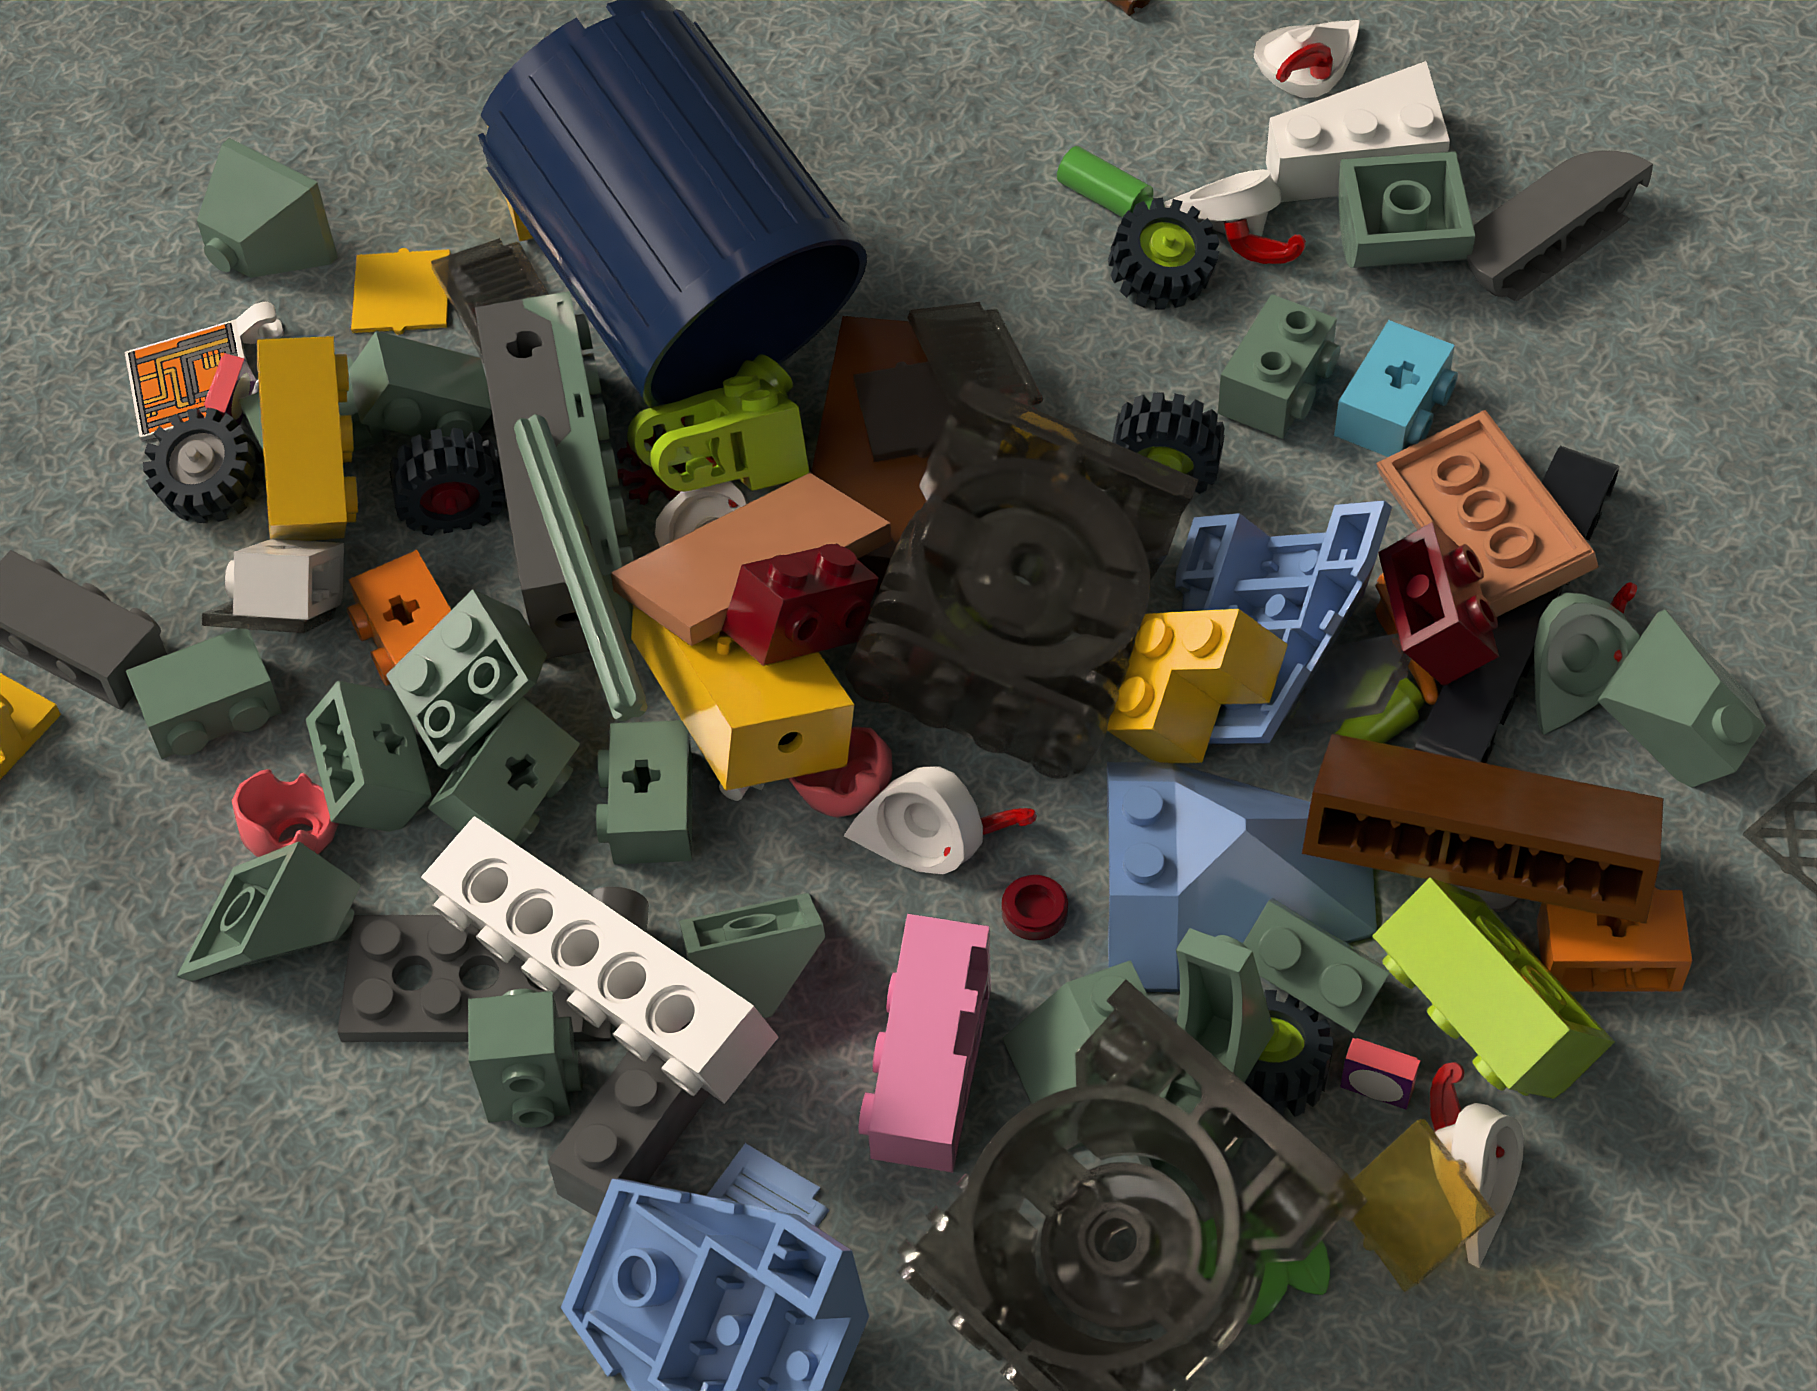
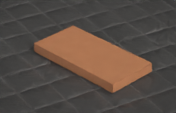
[1376,410,1599,617]
[611,473,891,646]

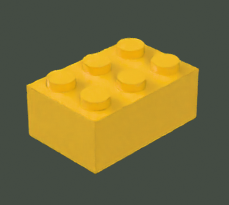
[257,336,358,541]

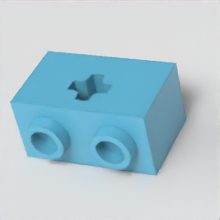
[1334,320,1458,457]

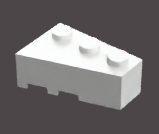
[1266,61,1450,202]

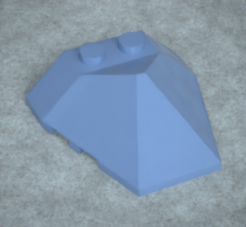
[1175,500,1392,744]
[1107,762,1377,992]
[561,1179,869,1391]

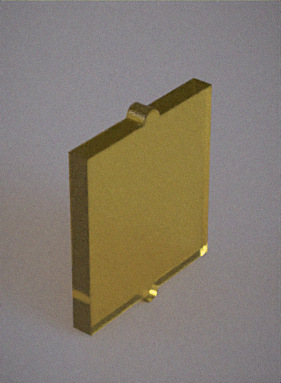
[1335,1119,1496,1292]

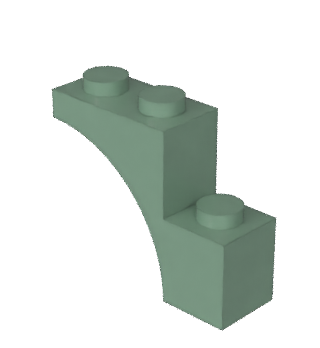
[1132,928,1274,1202]

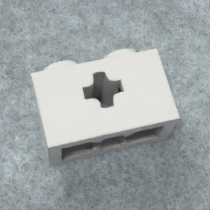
[225,539,344,620]

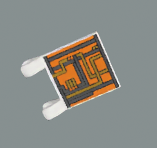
[125,302,284,441]

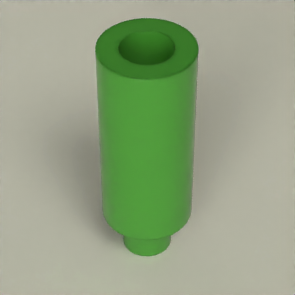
[1057,146,1165,218]

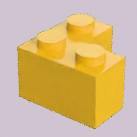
[1106,609,1288,763]

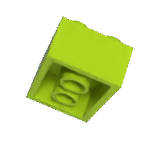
[1372,877,1615,1099]

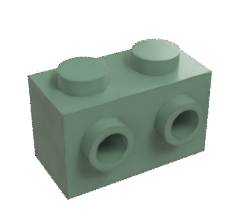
[1218,294,1341,439]
[468,989,583,1128]

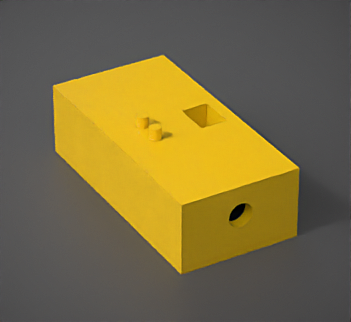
[631,605,854,791]

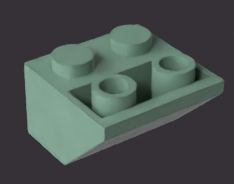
[386,589,547,769]

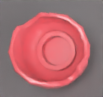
[788,727,893,818]
[232,769,338,857]

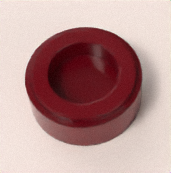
[1002,875,1068,941]

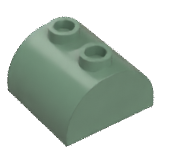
[1339,151,1475,268]

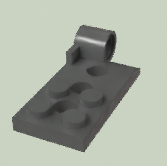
[337,887,649,1042]

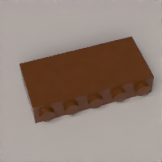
[811,316,994,596]
[1302,734,1664,923]

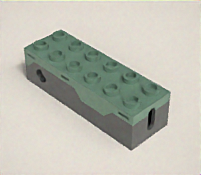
[475,291,634,659]

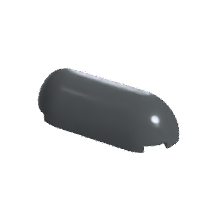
[1467,151,1653,301]

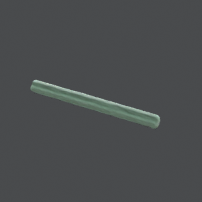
[514,414,647,722]

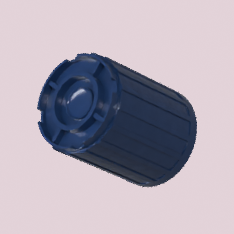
[478,0,867,408]

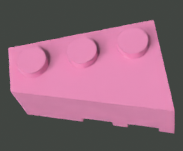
[859,914,991,1173]

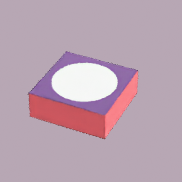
[204,353,256,425]
[1340,1038,1420,1110]

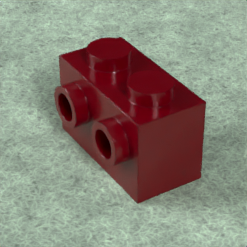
[1378,522,1499,686]
[722,543,879,666]

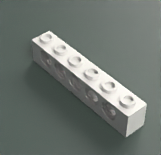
[421,816,779,1104]

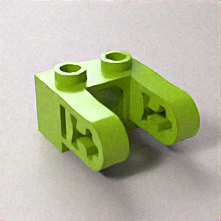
[627,375,809,492]

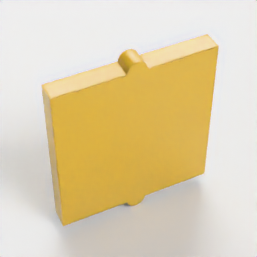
[351,248,451,335]

